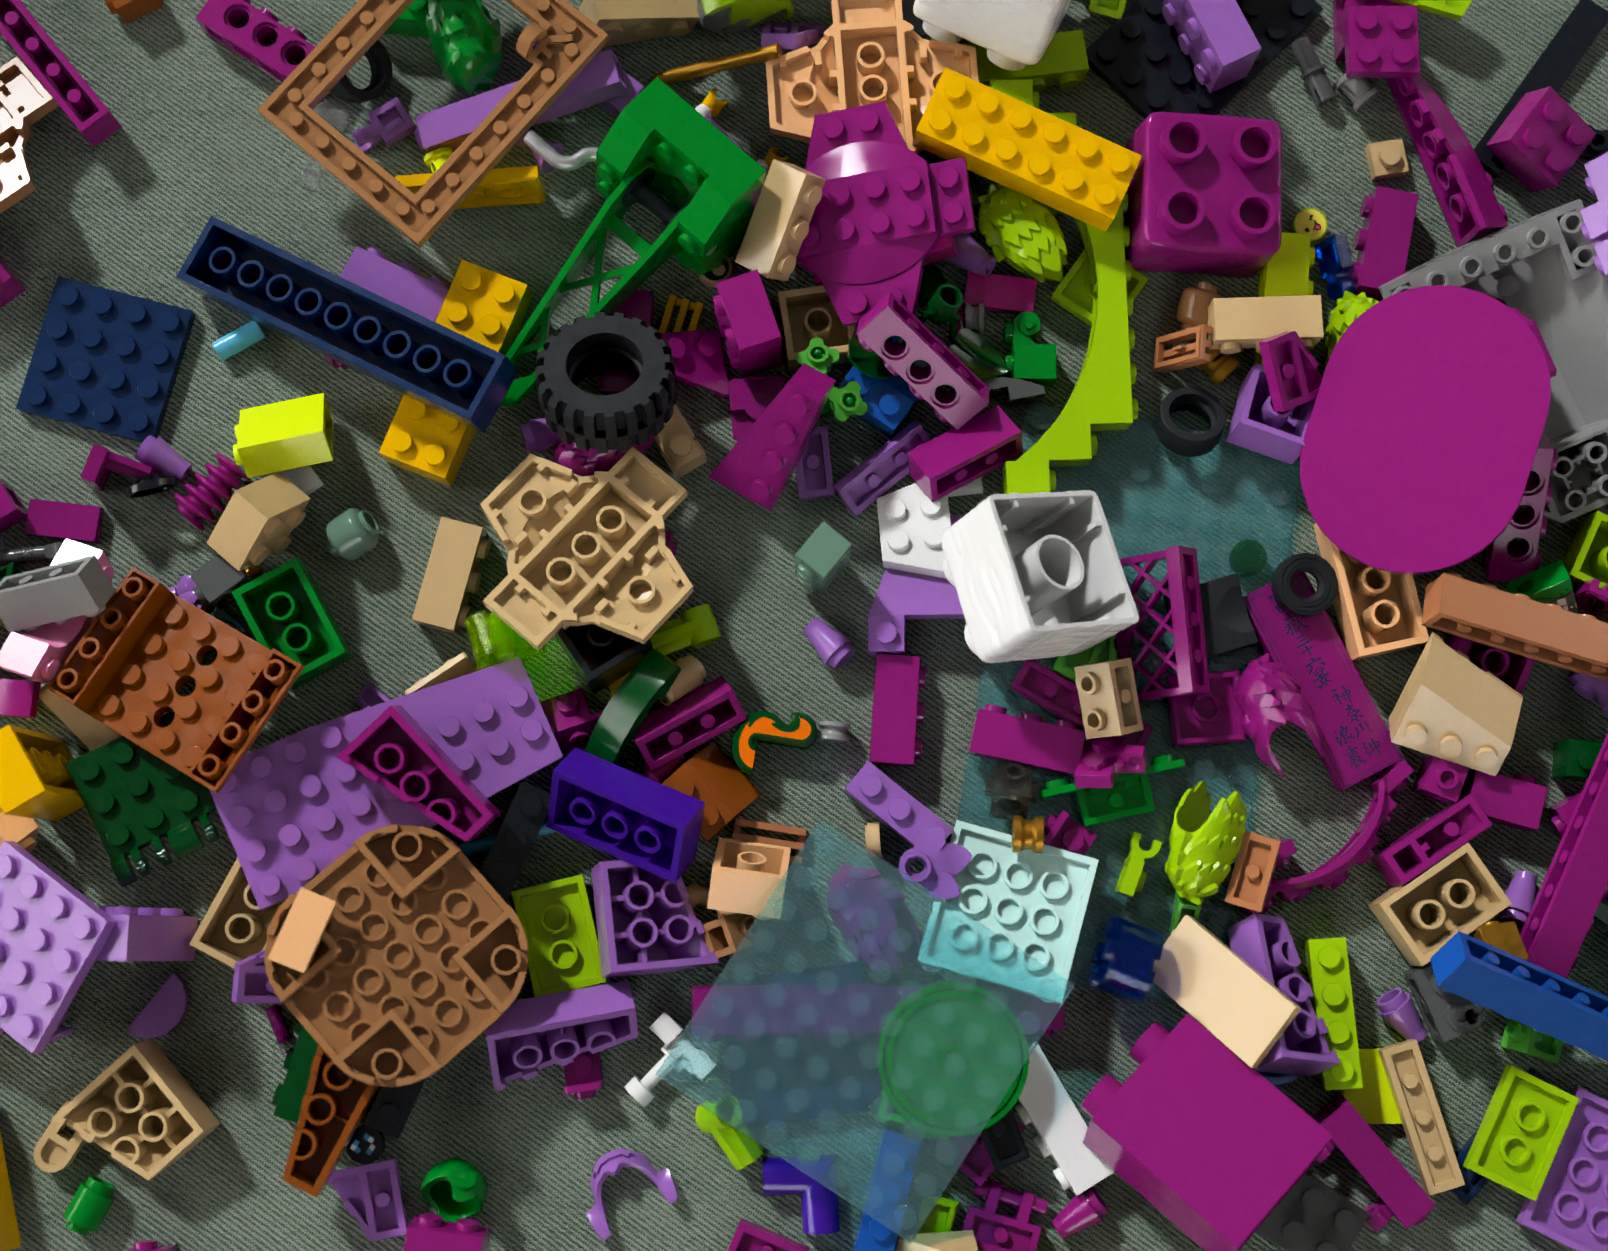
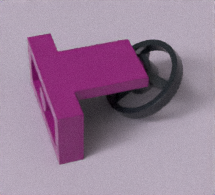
[80,444,177,498]

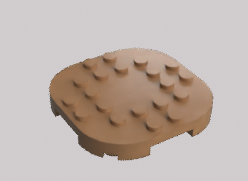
[264,824,528,1087]

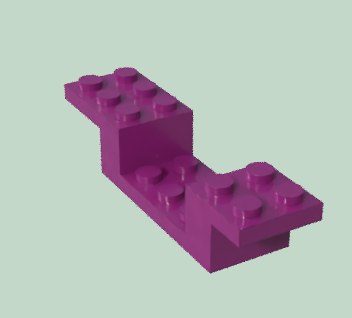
[1332,0,1420,78]

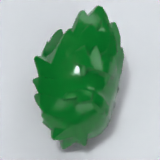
[426,0,503,94]

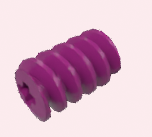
[174,453,254,532]

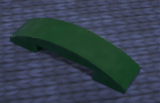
[585,649,681,767]

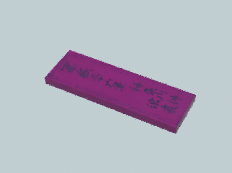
[1243,571,1403,791]

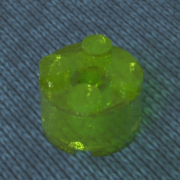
[465,609,547,670]

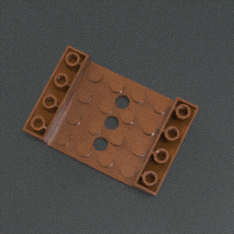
[46,566,305,794]

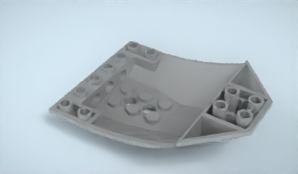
[1378,199,1608,523]

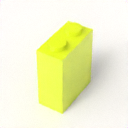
[233,393,334,478]

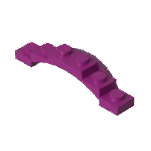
[1238,759,1414,915]

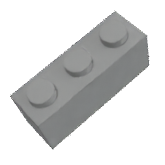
[0,555,116,632]

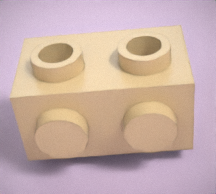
[1074,657,1143,739]

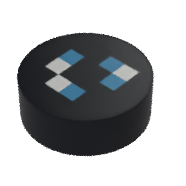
[346,1125,385,1164]

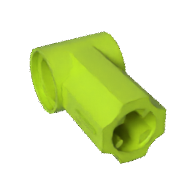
[649,604,722,656]
[695,1094,763,1170]

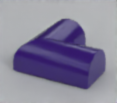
[763,1154,840,1234]

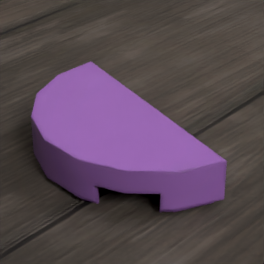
[126,972,189,1039]

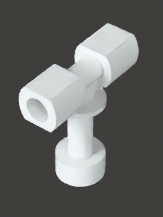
[624,1012,718,1107]

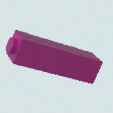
[1312,1093,1436,1232]

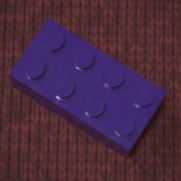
[546,748,705,883]

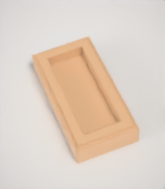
[268,887,337,974]

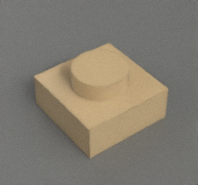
[1365,138,1409,181]

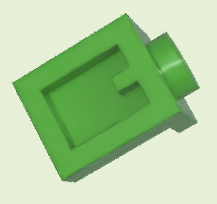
[1501,1019,1564,1065]

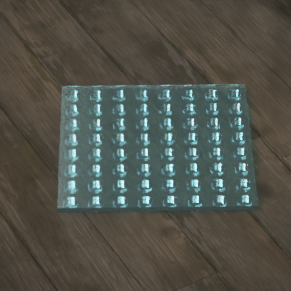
[656,819,1075,1243]

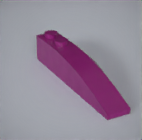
[1385,74,1508,248]

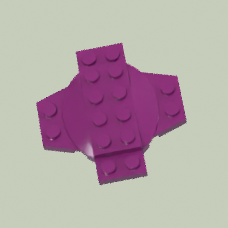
[796,101,976,327]

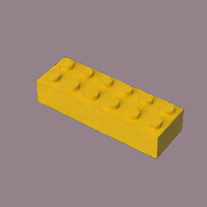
[912,67,1142,232]
[379,260,532,487]

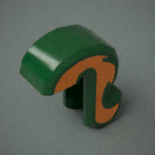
[732,711,817,777]

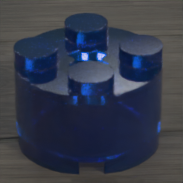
[1088,915,1164,1003]

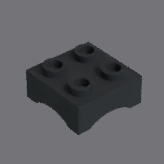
[1163,573,1258,658]

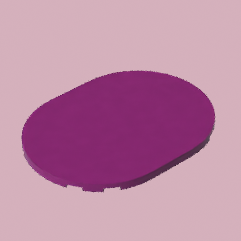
[1300,285,1551,574]

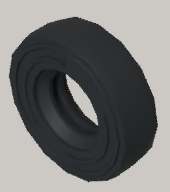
[1271,552,1338,618]

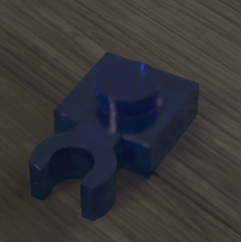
[1314,233,1355,300]

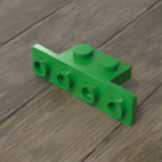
[1038,754,1186,827]

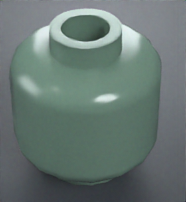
[325,508,380,561]

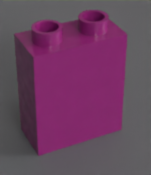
[1080,1013,1333,1251]

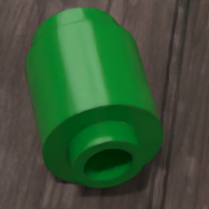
[63,1175,117,1236]

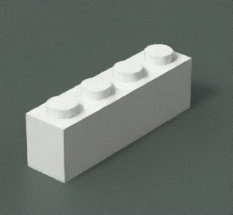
[1014,1040,1115,1195]

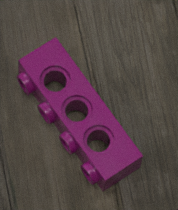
[196,0,318,82]
[856,292,990,430]
[1481,435,1558,582]

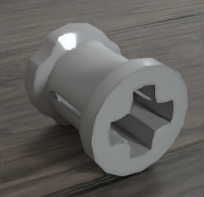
[1334,73,1380,112]

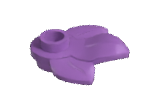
[899,826,972,899]

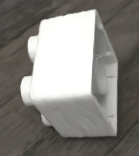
[913,0,1071,71]
[941,490,1139,663]

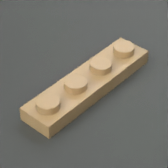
[1378,1039,1465,1196]

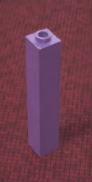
[414,49,629,153]

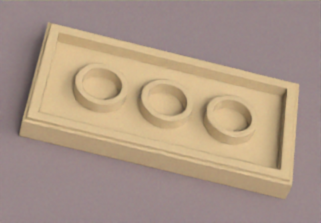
[1143,914,1301,1069]

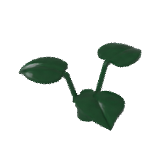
[847,263,1009,381]

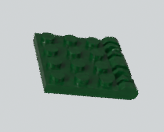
[66,711,219,887]

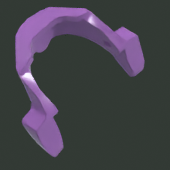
[586,1148,679,1241]

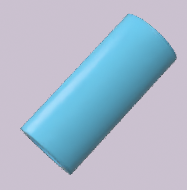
[212,320,266,361]

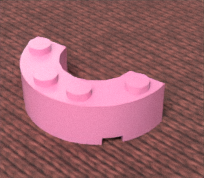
[0,538,114,683]

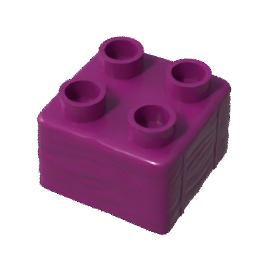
[1125,112,1282,277]

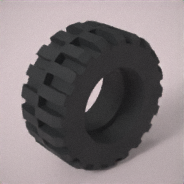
[535,312,677,454]

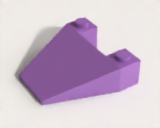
[868,515,965,658]

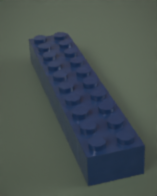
[176,216,519,433]

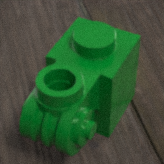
[1003,311,1057,388]

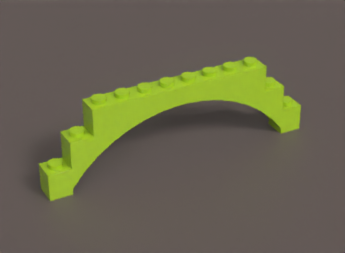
[989,79,1138,494]

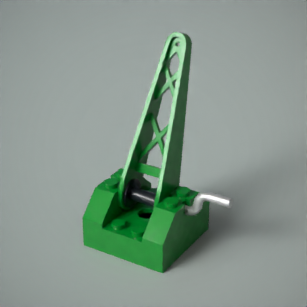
[500,77,766,407]

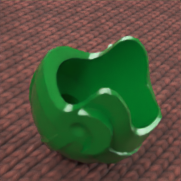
[421,1157,488,1222]

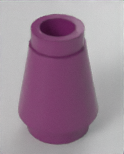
[1052,1187,1109,1239]

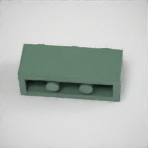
[795,521,852,595]

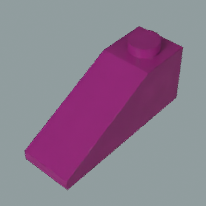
[1371,794,1493,887]

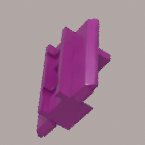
[728,375,785,441]

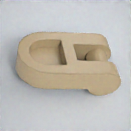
[33,1101,86,1173]

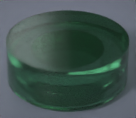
[1229,539,1267,577]

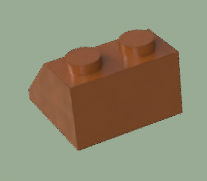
[662,741,762,843]

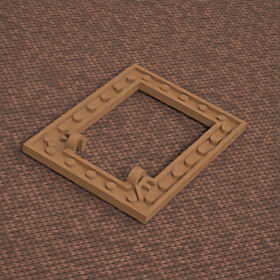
[257,0,609,248]

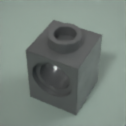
[190,554,252,611]

